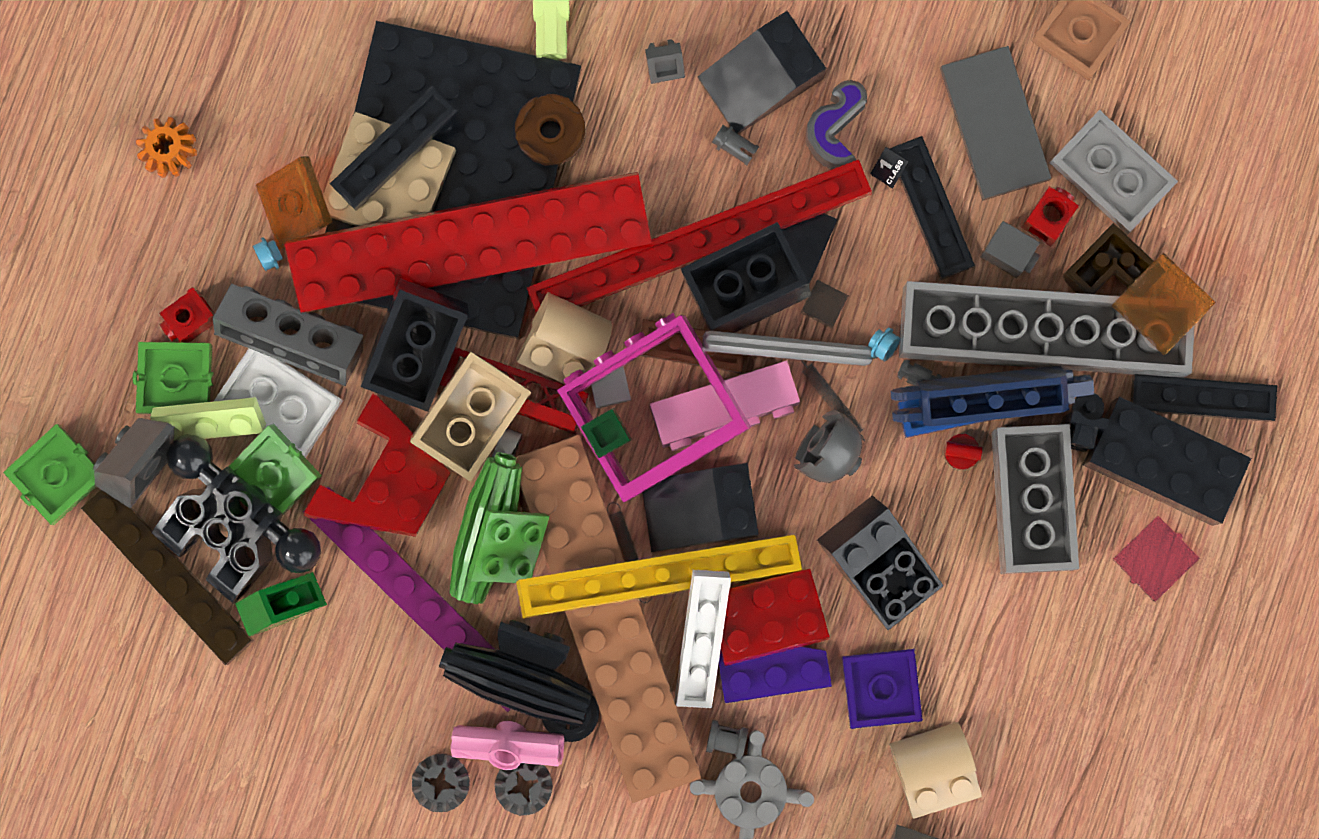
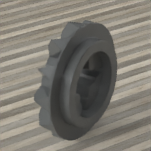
[412,754,470,812]
[494,763,553,816]

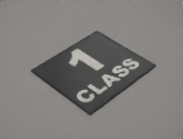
[870,147,908,189]

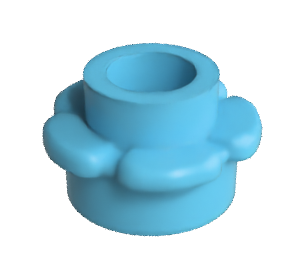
[253,237,283,271]
[868,328,900,362]

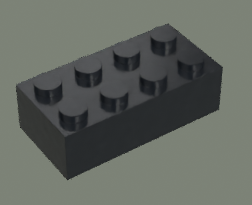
[1083,397,1252,526]

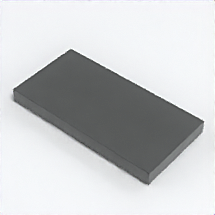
[940,46,1051,201]

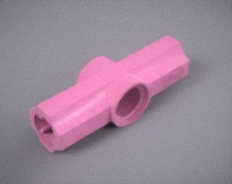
[451,721,564,770]

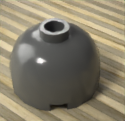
[794,409,862,483]

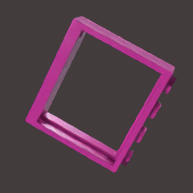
[557,313,752,503]

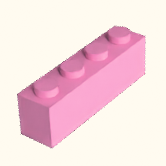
[650,361,800,451]

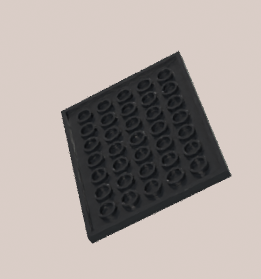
[325,21,582,339]

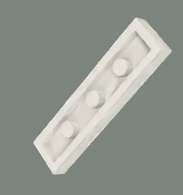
[674,570,731,708]

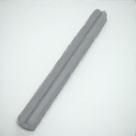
[702,331,873,366]

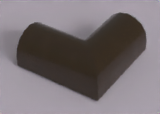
[1063,223,1165,298]

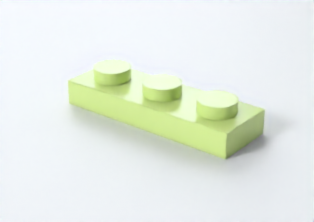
[150,397,266,440]

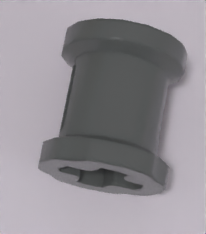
[706,720,748,759]

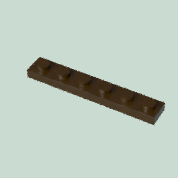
[81,490,254,665]

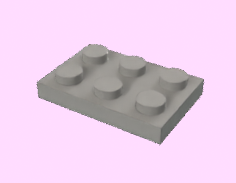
[1050,110,1178,235]

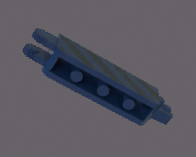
[890,366,1094,426]

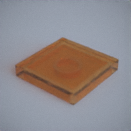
[256,156,332,250]
[1111,253,1216,355]

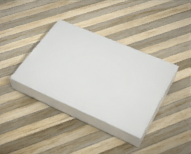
[213,348,343,458]

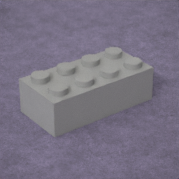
[991,424,1079,574]

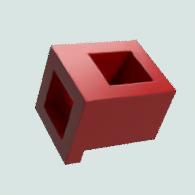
[159,287,215,343]

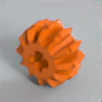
[136,117,197,178]

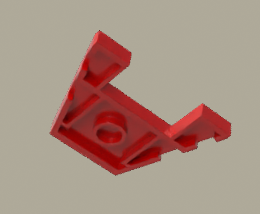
[304,393,451,537]

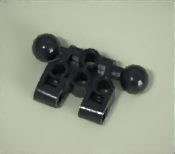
[152,434,321,604]

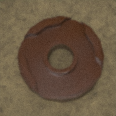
[515,94,586,166]

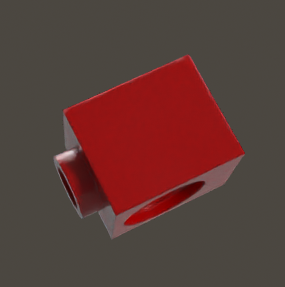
[1021,186,1079,247]

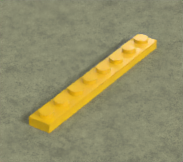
[516,535,802,618]

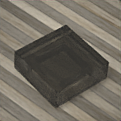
[801,280,849,328]

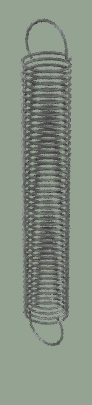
[801,360,865,442]
[607,502,652,603]

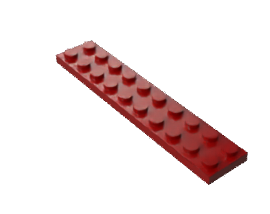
[284,172,652,313]

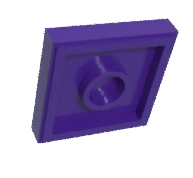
[842,649,923,729]

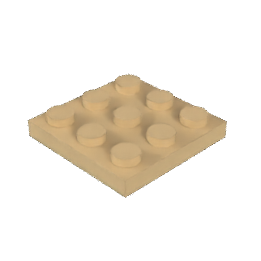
[317,112,456,227]

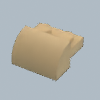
[516,292,612,384]
[889,722,982,819]

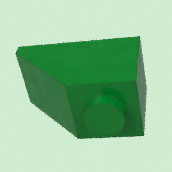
[235,572,327,637]

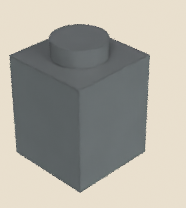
[981,221,1040,278]

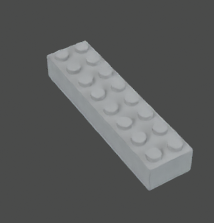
[899,281,1196,378]

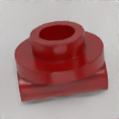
[944,434,983,470]

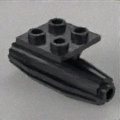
[439,620,593,726]

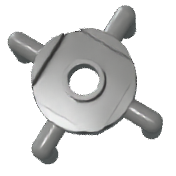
[690,730,814,839]

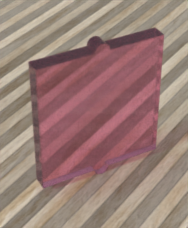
[1113,516,1200,602]

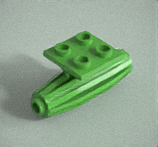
[449,452,550,604]

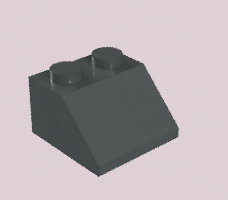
[93,418,174,509]

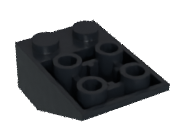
[817,495,943,630]

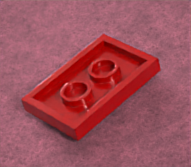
[720,569,830,666]

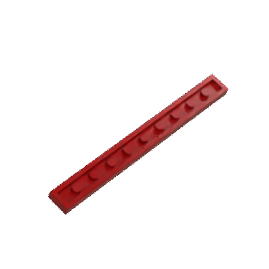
[527,159,872,313]

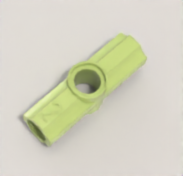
[533,0,570,61]

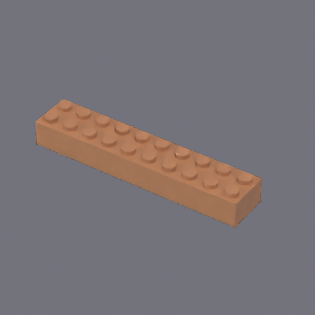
[516,435,701,803]

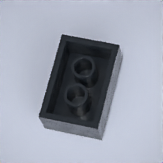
[681,222,811,333]
[360,278,468,412]

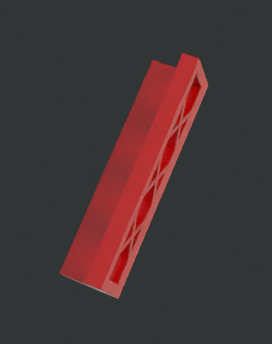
[439,347,589,434]

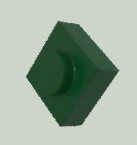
[581,408,632,458]

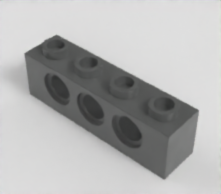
[213,283,363,386]

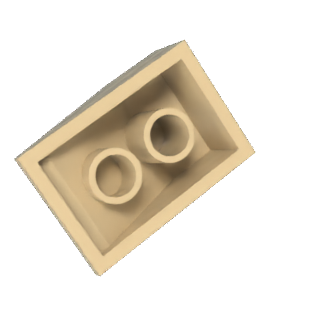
[410,351,531,482]

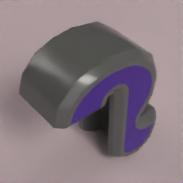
[806,80,867,170]

